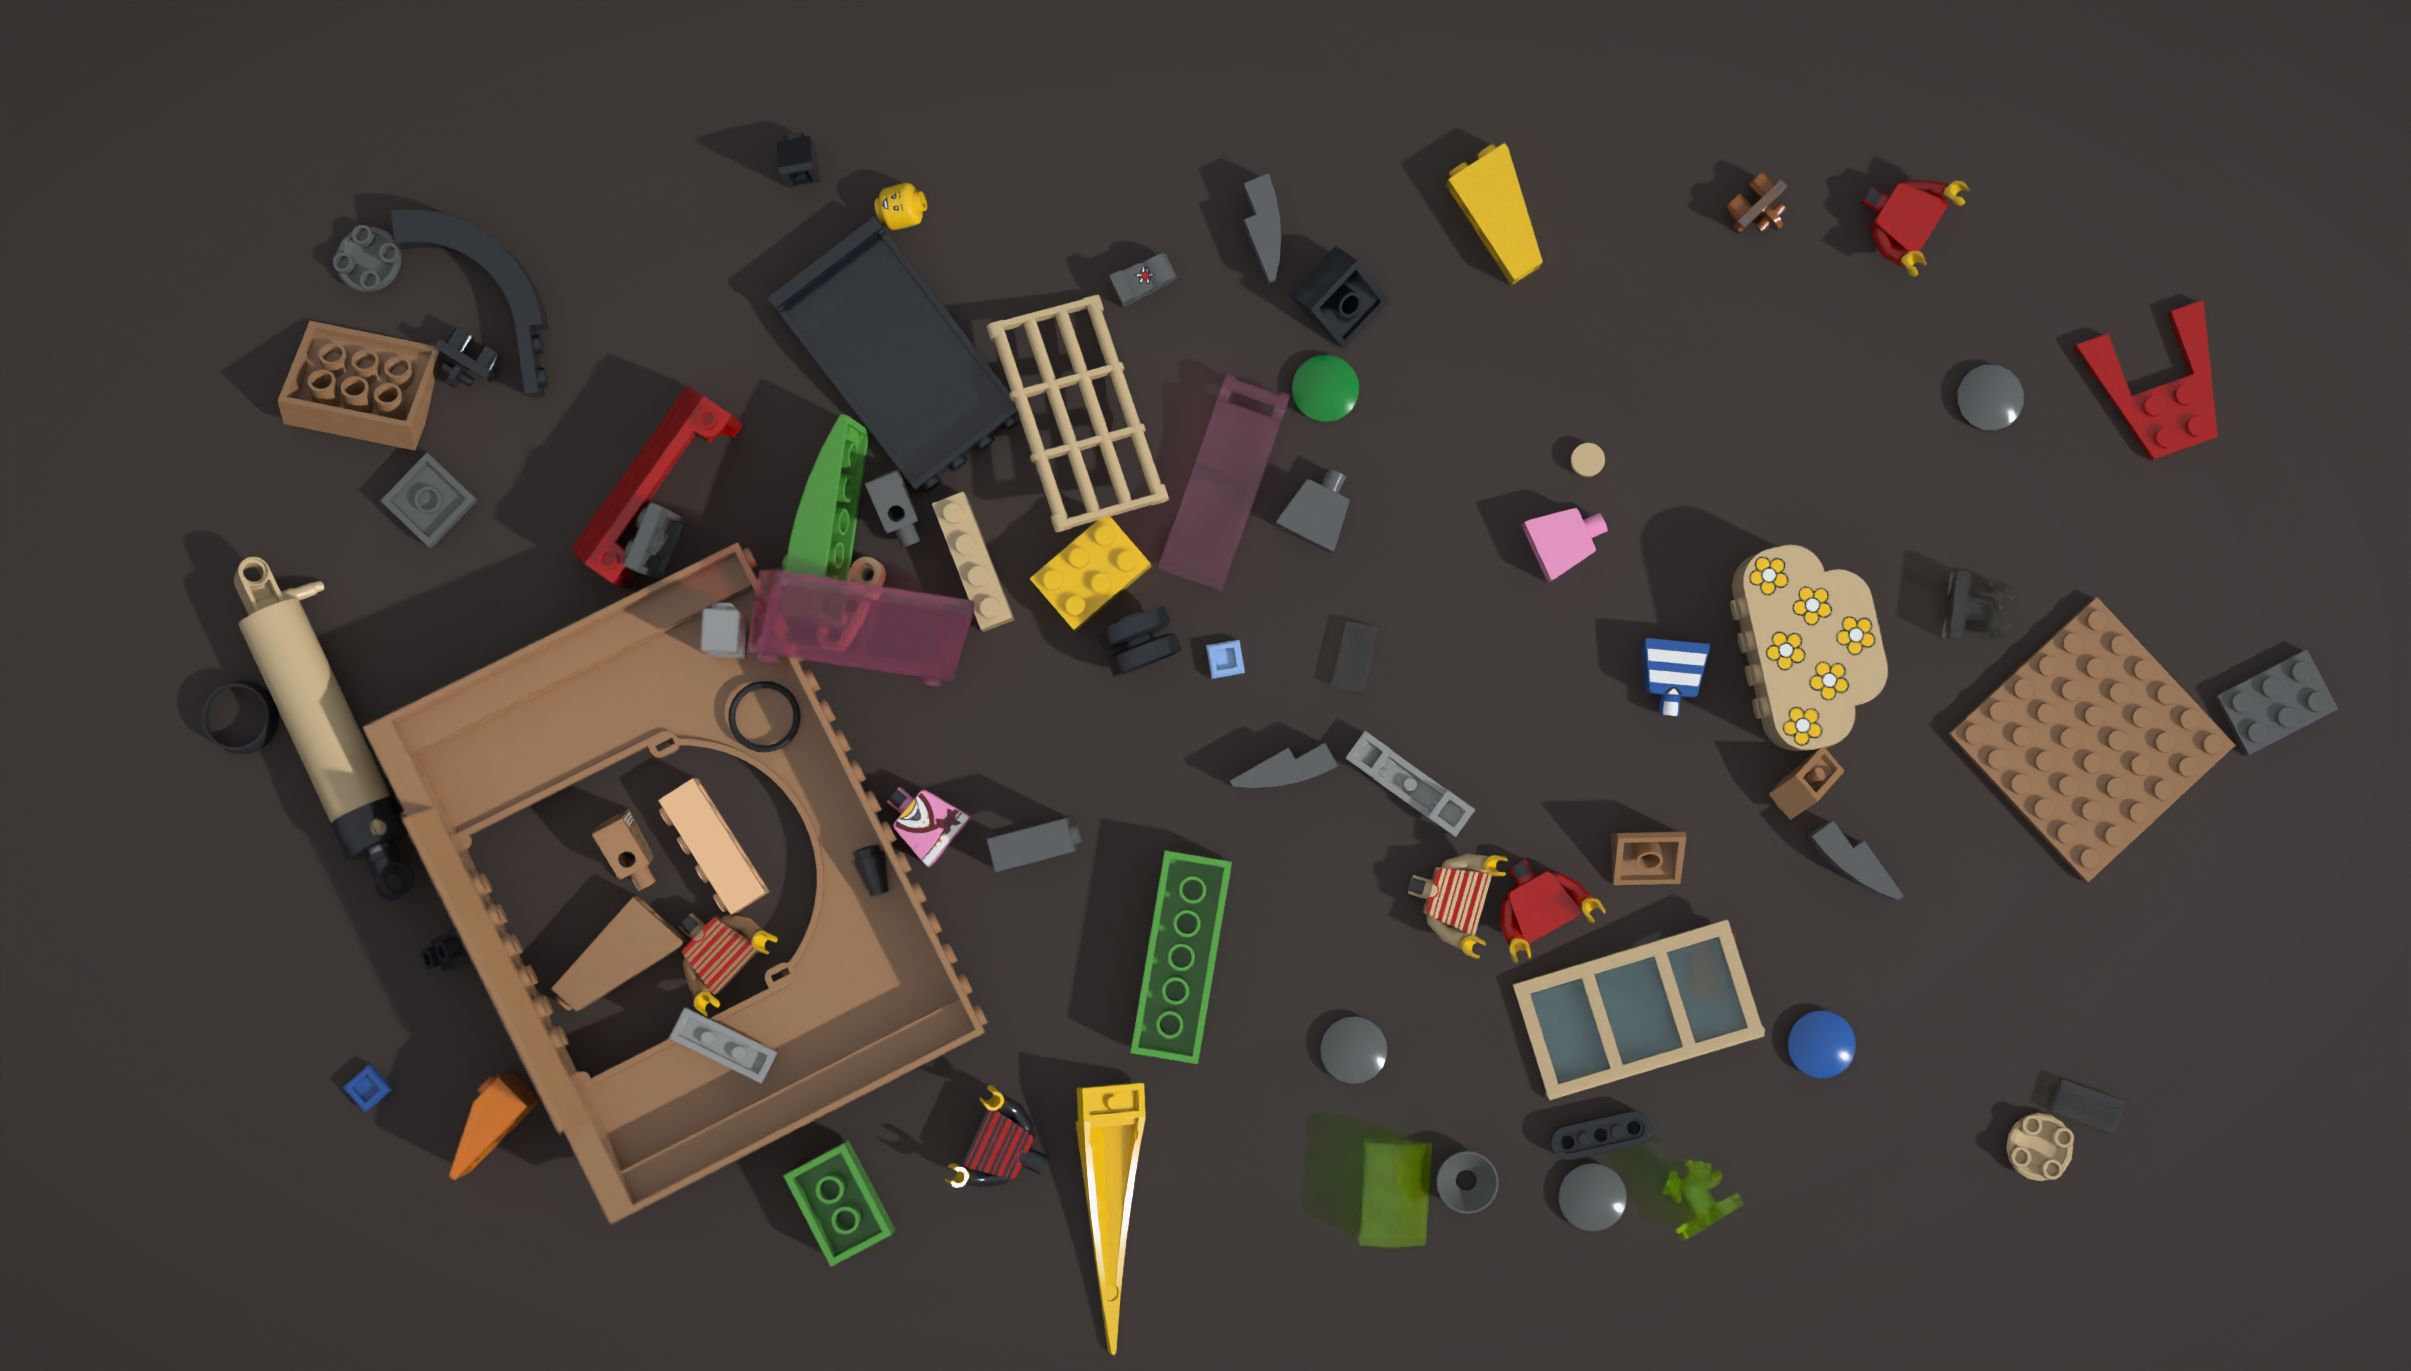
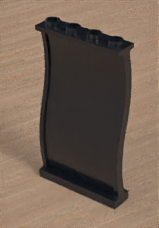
[768,216,1021,493]

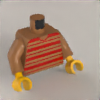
[678,913,778,1016]

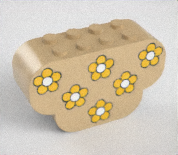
[1730,545,1888,751]

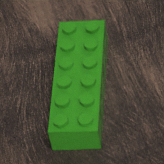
[1131,850,1232,1064]

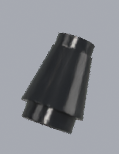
[852,844,889,897]

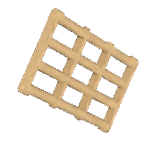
[986,295,1169,532]

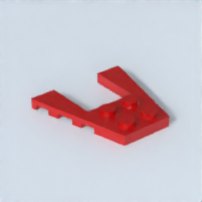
[2073,300,2218,461]

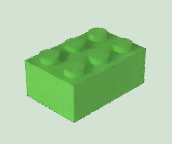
[783,1139,895,1267]

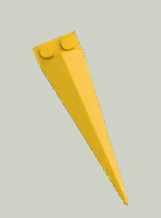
[1075,1082,1146,1356]

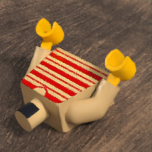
[1408,854,1507,959]

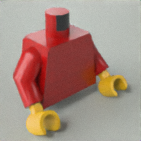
[1861,180,1970,277]
[1500,859,1606,963]

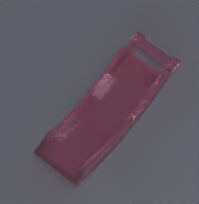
[1158,373,1291,591]

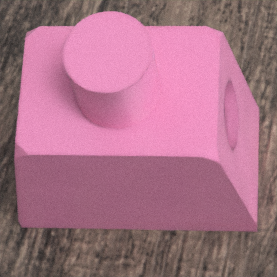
[1521,508,1608,583]

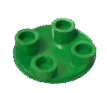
[1292,355,1359,422]

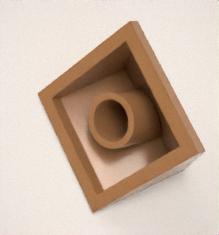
[1611,831,1686,885]

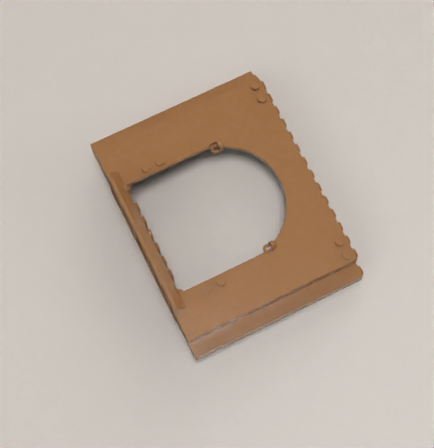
[363,542,988,1224]

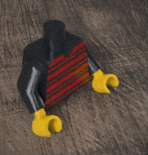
[945,1085,1048,1187]

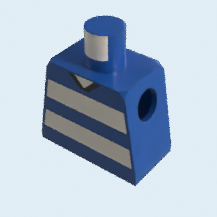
[1641,638,1710,717]

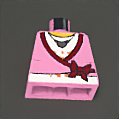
[887,787,972,867]

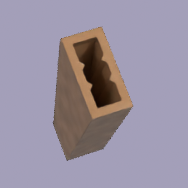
[551,896,689,1011]

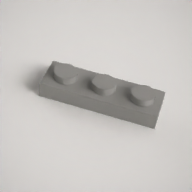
[669,1007,778,1084]

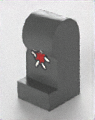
[1109,253,1177,308]

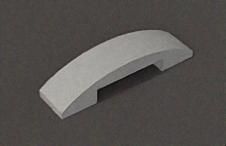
[1346,731,1475,837]

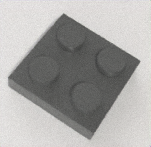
[380,452,478,548]

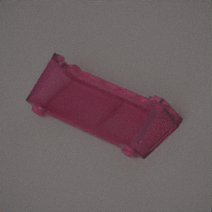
[747,570,975,687]

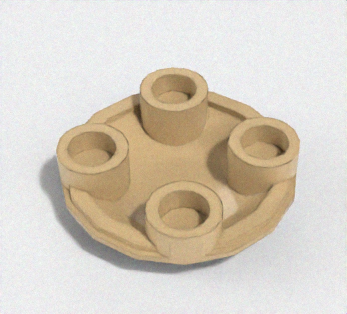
[2006,1113,2074,1181]

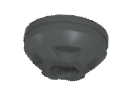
[1436,1151,1499,1214]

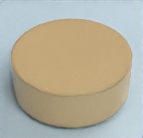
[1570,443,1605,477]

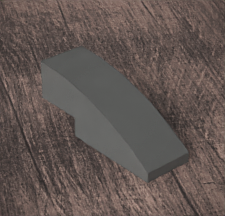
[1243,173,1281,287]
[1230,743,1338,788]
[1806,820,1904,900]

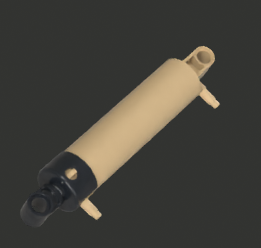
[234,557,415,901]

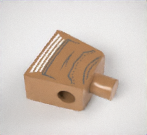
[592,808,656,891]

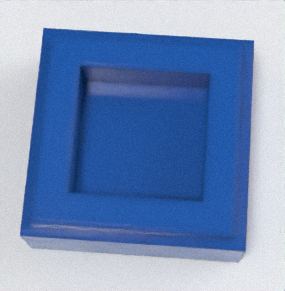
[343,1064,393,1112]

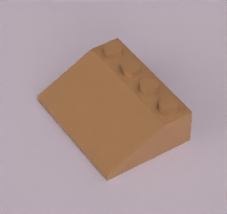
[278,321,441,450]

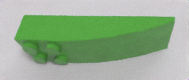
[778,415,870,628]

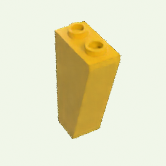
[1446,143,1543,286]

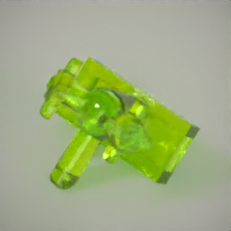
[1662,1159,1744,1241]

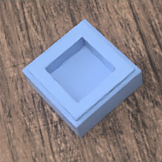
[1206,640,1245,679]

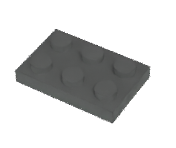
[624,502,687,580]
[2214,649,2338,755]

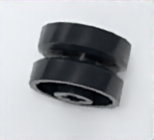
[1096,606,1182,677]

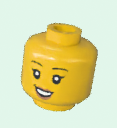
[875,183,927,230]

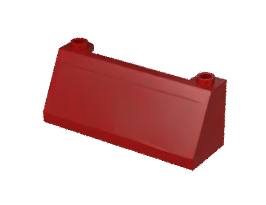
[571,385,744,589]

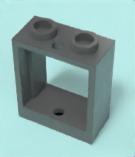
[987,818,1082,872]

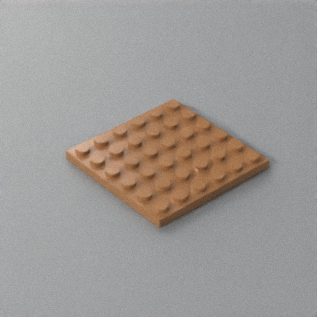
[1947,597,2236,882]

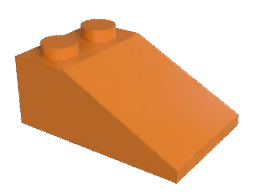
[449,1072,541,1180]

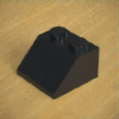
[1290,246,1389,349]

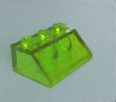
[1358,1138,1432,1248]

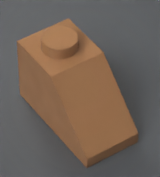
[1769,747,1844,820]

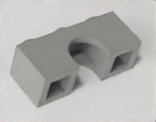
[701,603,747,659]

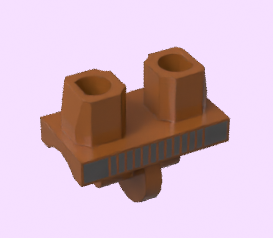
[1725,172,1788,234]

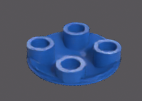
[1788,1011,1856,1078]

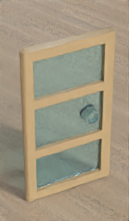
[1513,919,1765,1100]

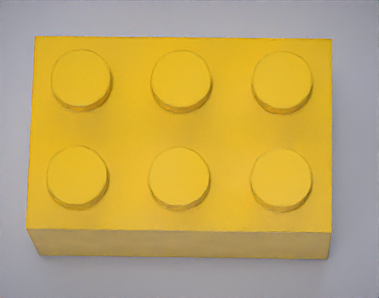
[1030,517,1152,632]

